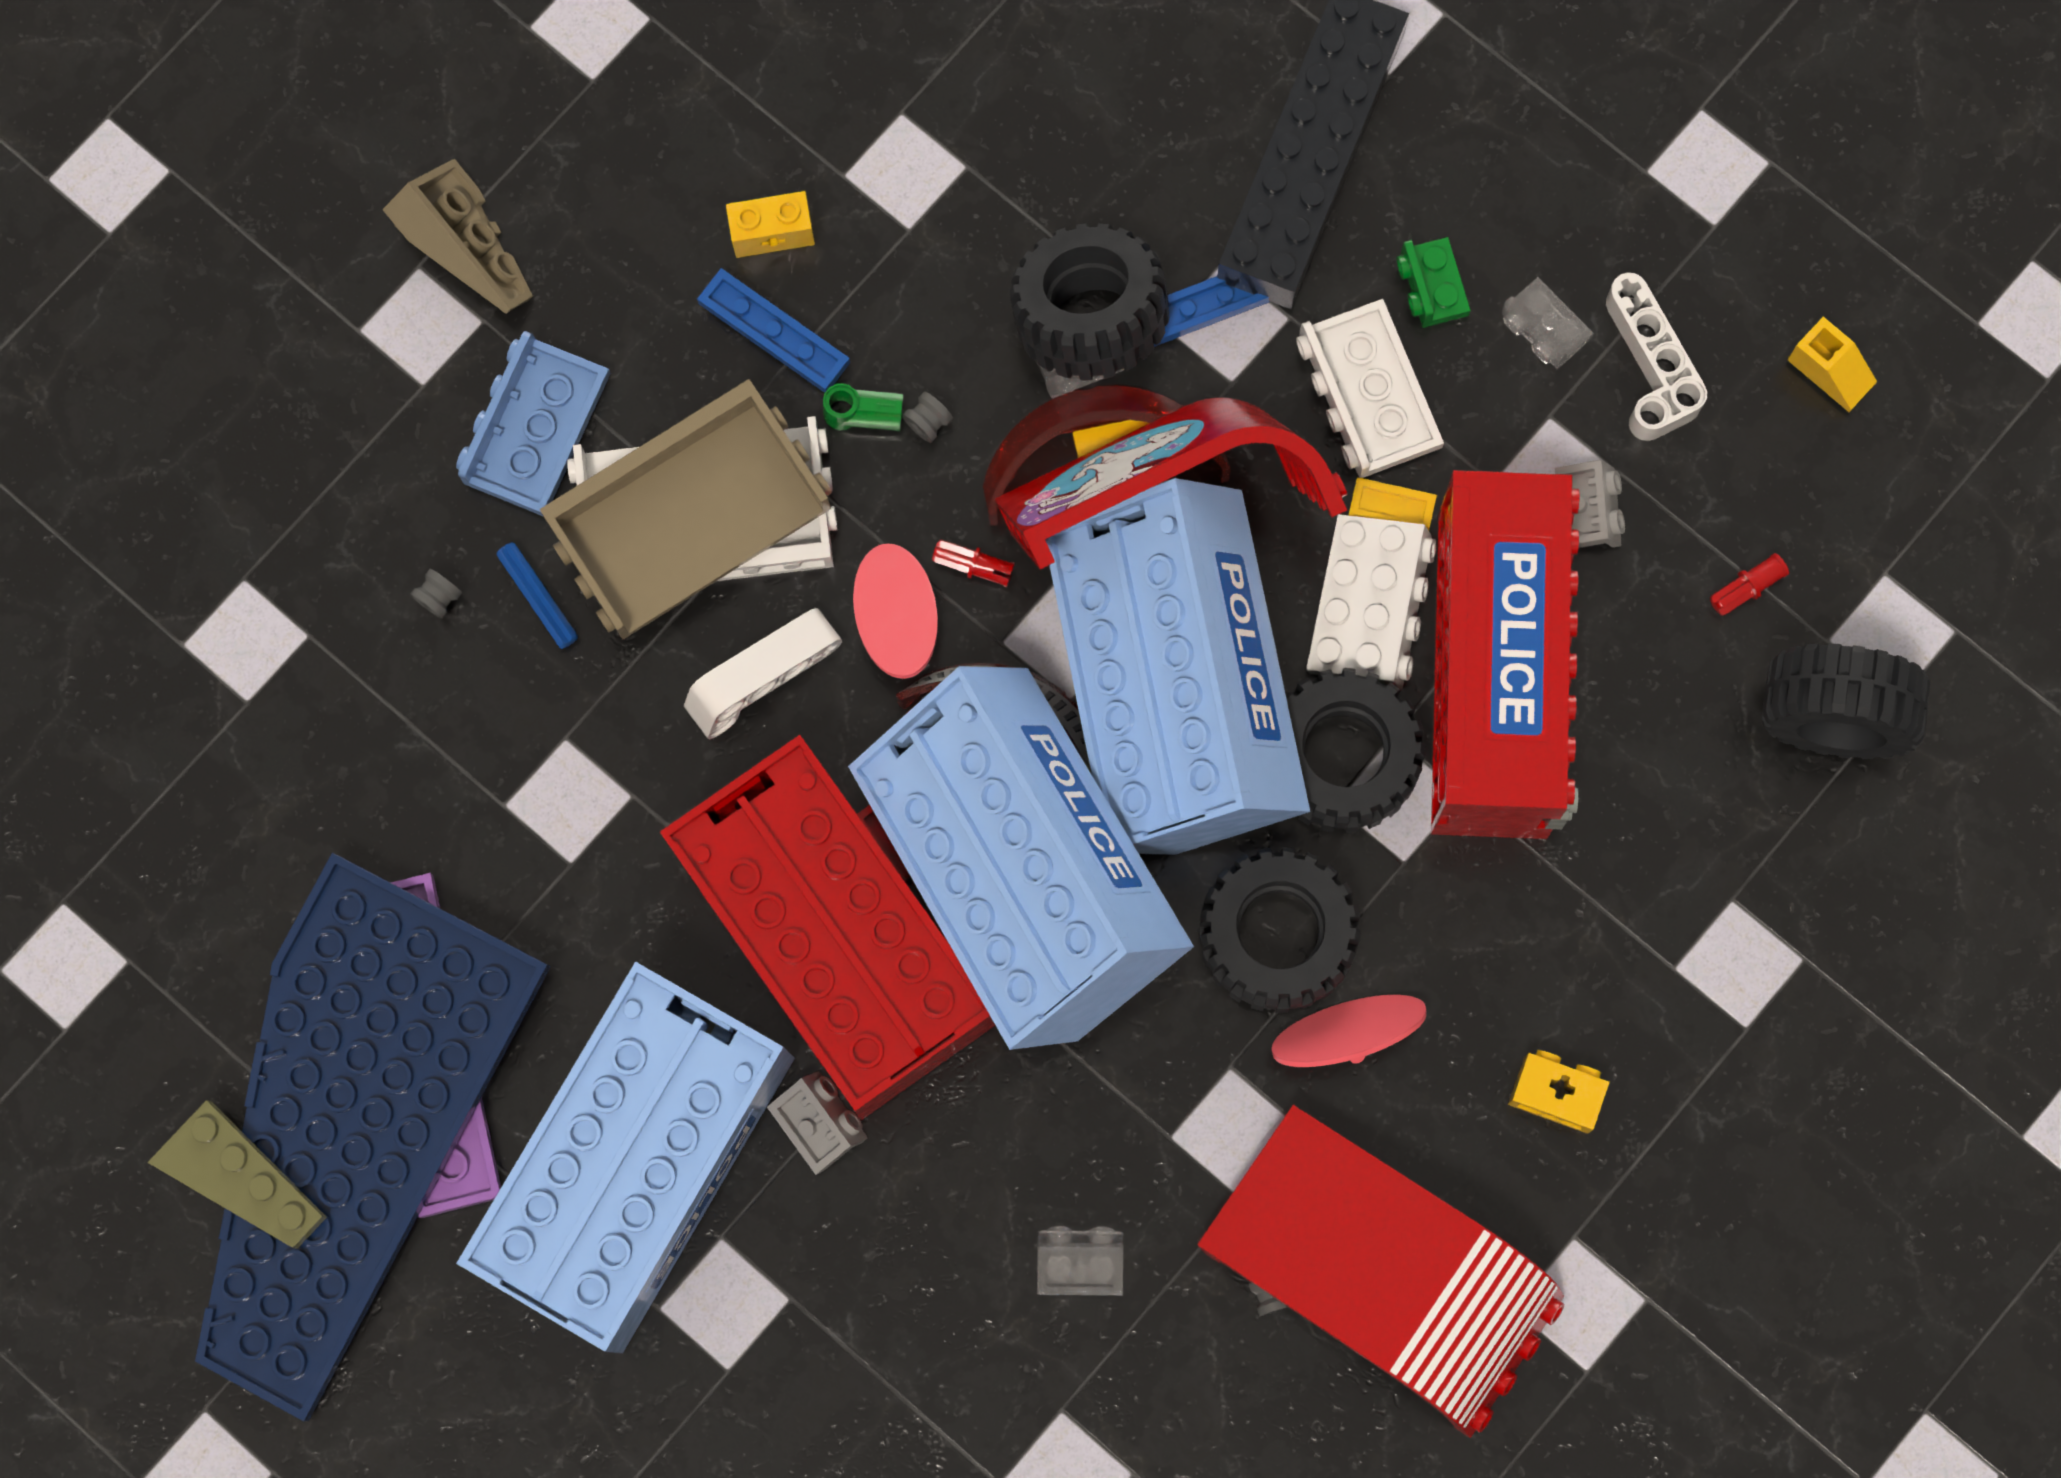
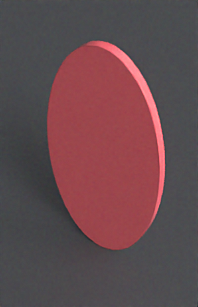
[853,544,938,679]
[1272,995,1427,1067]

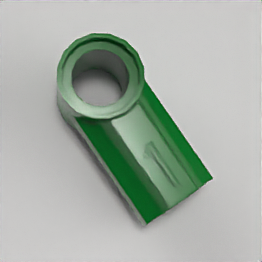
[823,383,903,431]

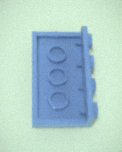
[456,331,611,516]

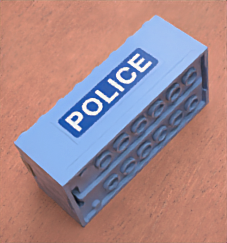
[1045,478,1310,855]
[848,666,1194,1050]
[456,962,795,1353]

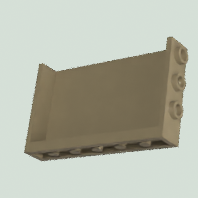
[539,379,832,640]

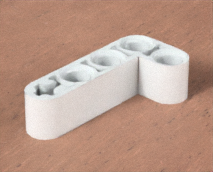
[1606,273,1707,441]
[684,608,842,739]

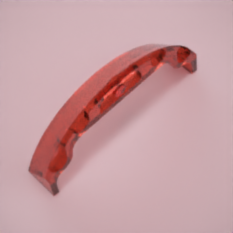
[983,386,1230,526]

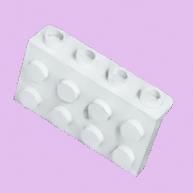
[1296,299,1444,478]
[1306,514,1436,690]

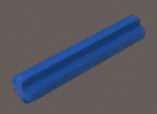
[497,542,578,649]

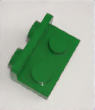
[1396,237,1470,328]

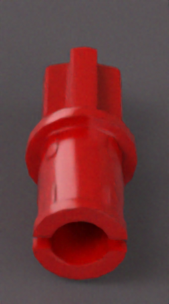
[932,540,1015,587]
[1710,553,1789,616]

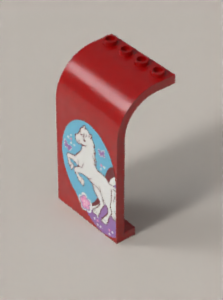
[995,398,1347,569]

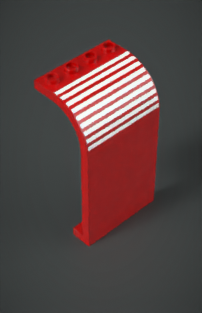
[1197,1105,1565,1438]

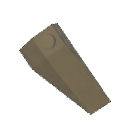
[383,159,533,314]

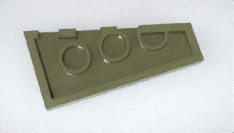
[147,1100,327,1249]

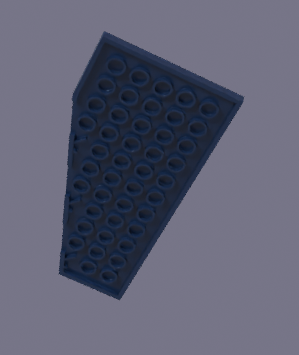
[195,853,551,1421]

